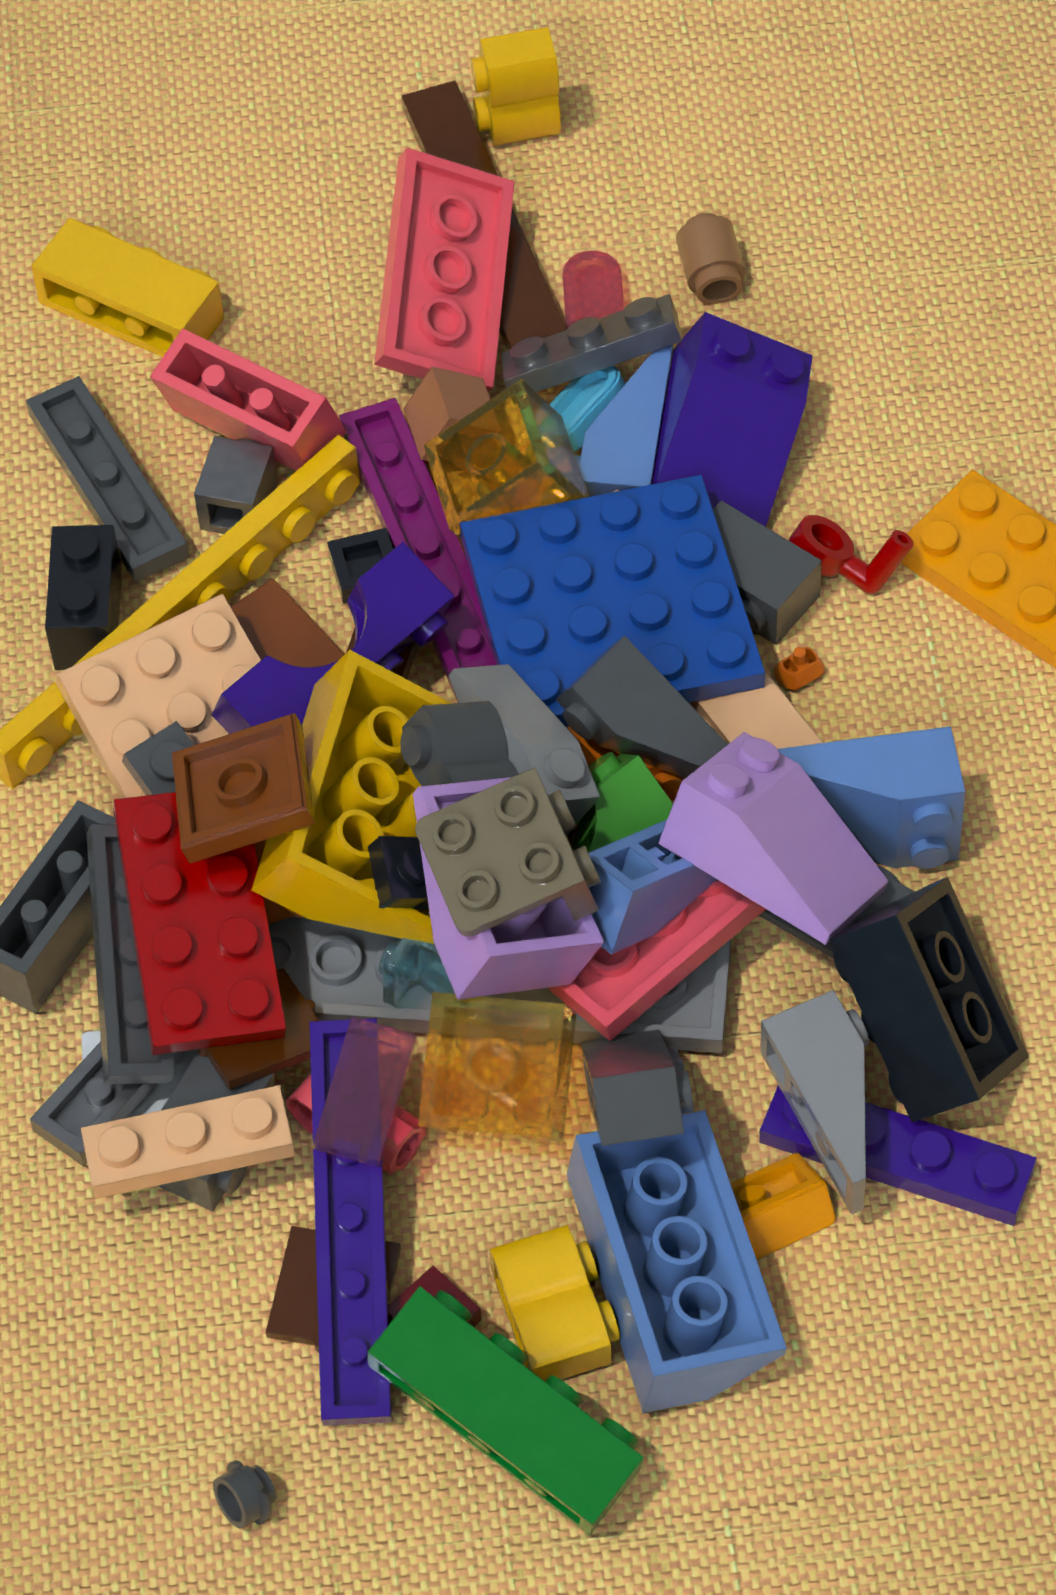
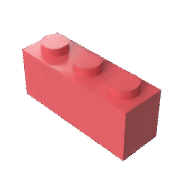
[150,328,347,471]

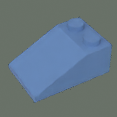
[778,726,965,869]

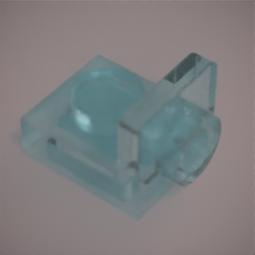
[379,938,480,1010]

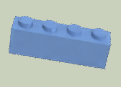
[567,1110,787,1414]

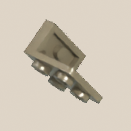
[415,767,601,937]

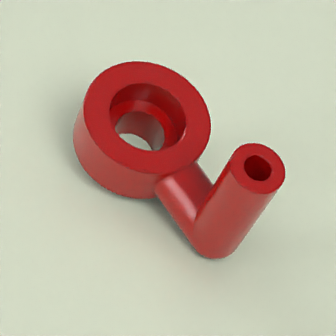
[789,515,914,594]

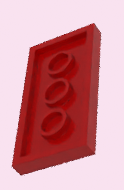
[113,792,286,1055]

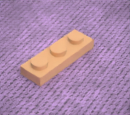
[81,1085,295,1199]

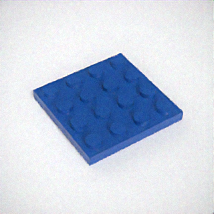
[460,475,765,727]

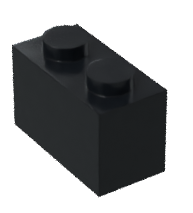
[45,525,122,670]

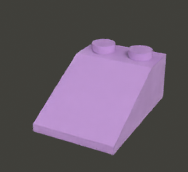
[658,732,889,945]
[413,777,604,1000]

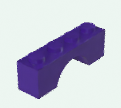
[211,542,454,734]

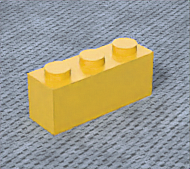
[31,217,224,357]

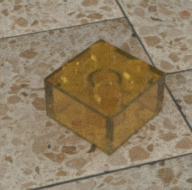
[423,379,589,539]
[418,992,577,1146]

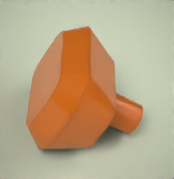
[774,647,825,690]

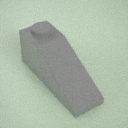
[448,664,600,836]
[760,990,869,1215]

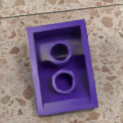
[652,312,813,527]

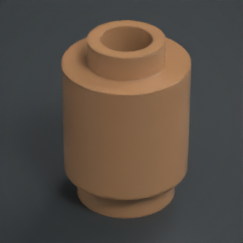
[676,213,745,304]

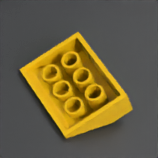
[251,650,451,946]

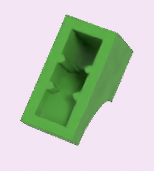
[571,752,673,853]

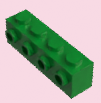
[368,1286,644,1536]

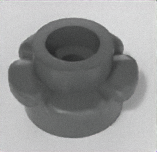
[213,1460,276,1528]

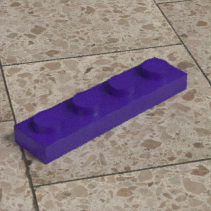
[759,1085,1037,1226]

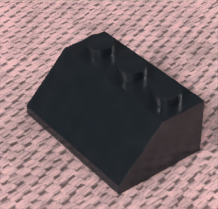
[829,877,1029,1122]

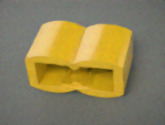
[470,27,561,146]
[489,1225,620,1381]

